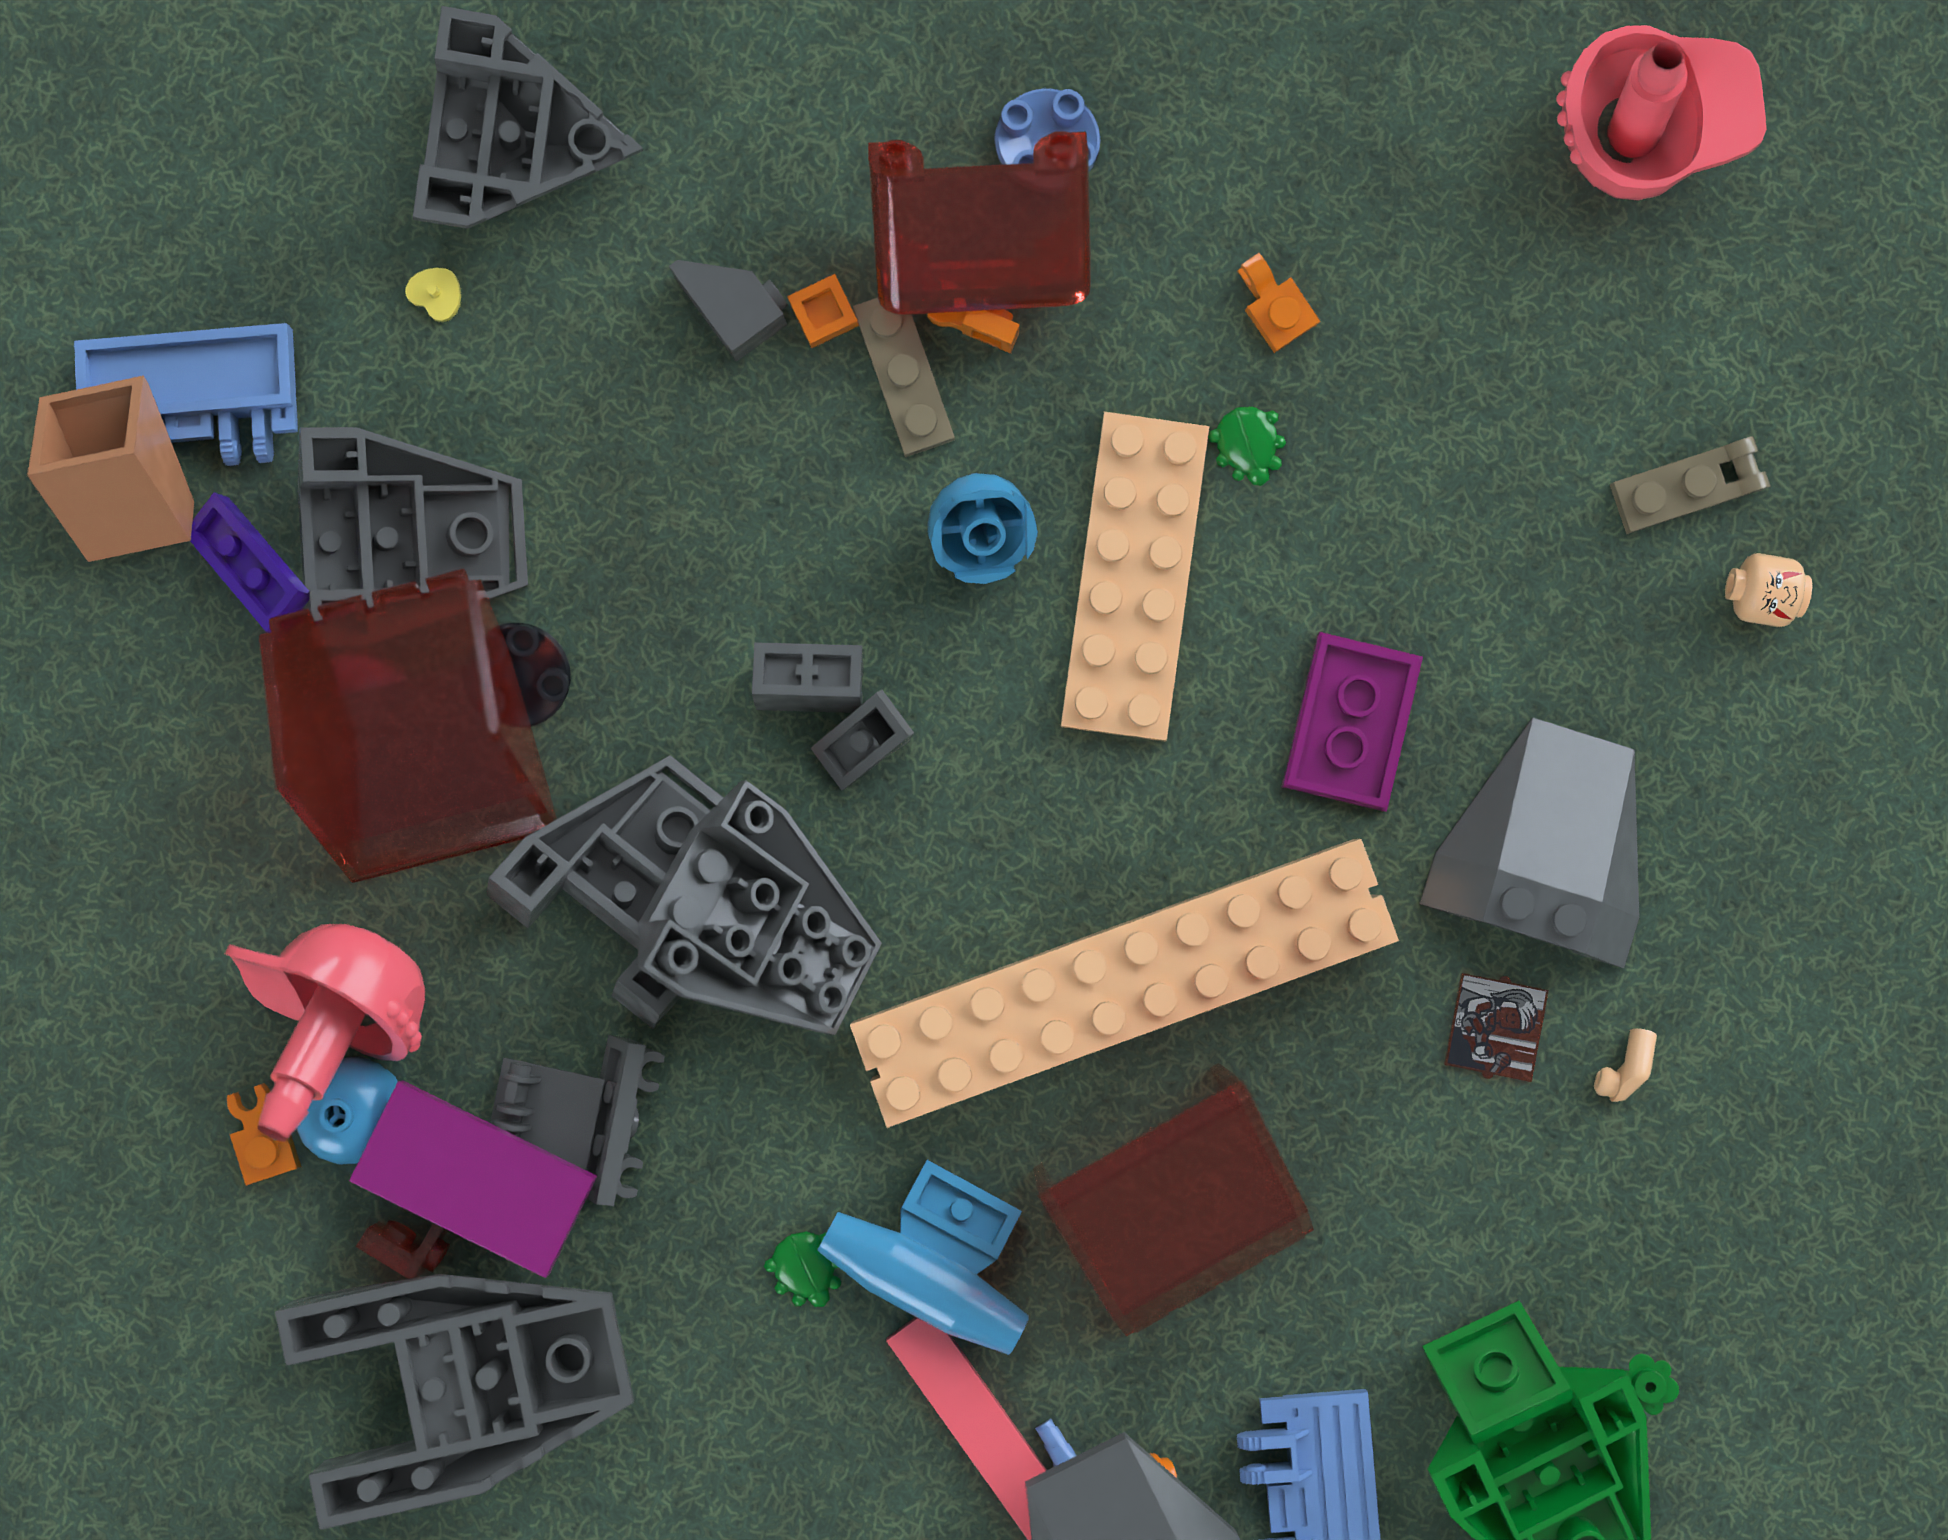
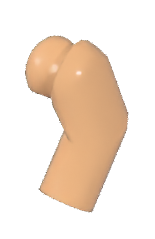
[1594,1028,1657,1102]

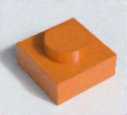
[787,274,859,349]

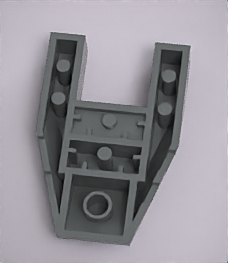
[275,1274,635,1530]

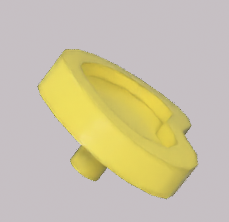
[405,268,461,322]

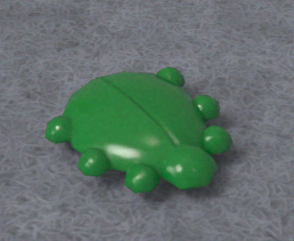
[1208,406,1286,486]
[764,1231,841,1307]

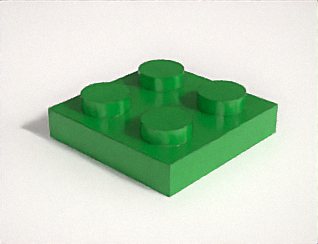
[1422,1300,1574,1444]

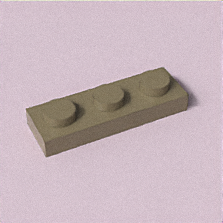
[853,289,955,458]

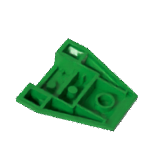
[1427,1367,1651,1540]

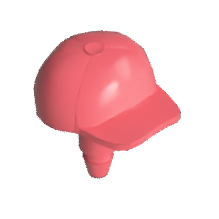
[1556,25,1767,200]
[225,924,425,1141]

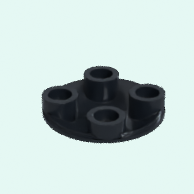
[462,622,571,729]

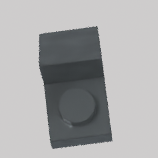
[811,690,914,791]

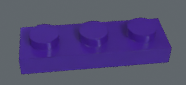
[190,492,309,636]

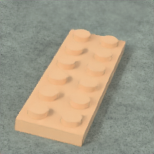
[1061,412,1209,741]

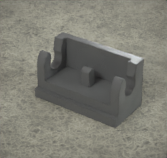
[752,642,864,713]

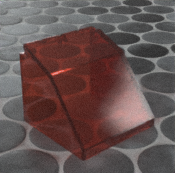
[259,568,557,883]
[1033,1063,1314,1336]

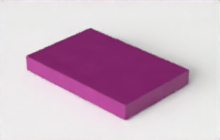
[1281,632,1423,812]

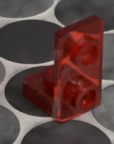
[356,1220,450,1279]

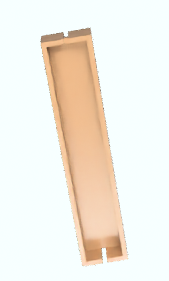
[850,839,1399,1128]

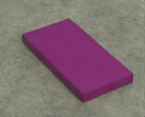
[349,1080,597,1278]

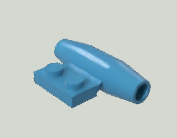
[817,1160,1029,1355]

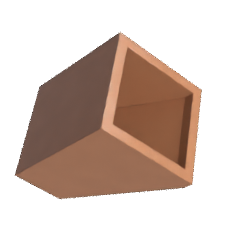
[27,375,194,562]

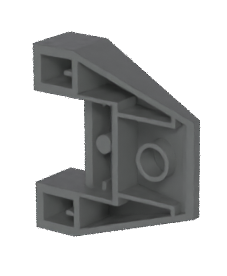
[487,755,723,1029]

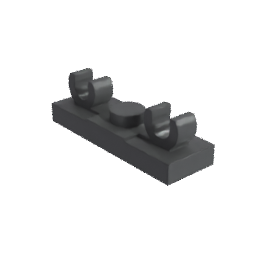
[586,1035,665,1206]

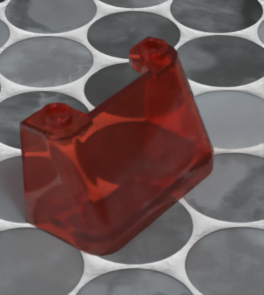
[868,131,1091,315]

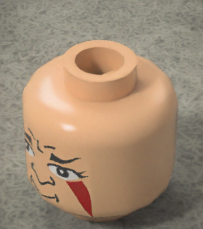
[1725,553,1812,627]

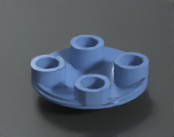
[995,89,1100,191]

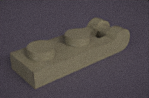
[1610,436,1770,534]

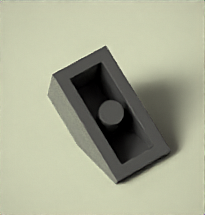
[669,260,788,362]

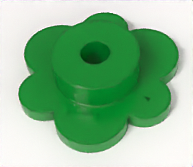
[1625,1354,1679,1415]

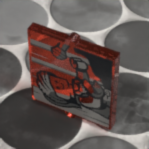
[1444,973,1549,1082]

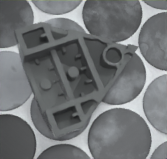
[413,6,643,229]

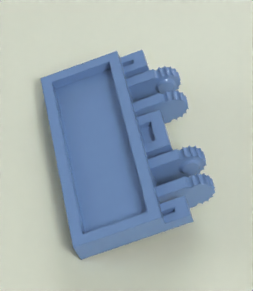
[74,323,298,466]
[1237,1389,1380,1540]

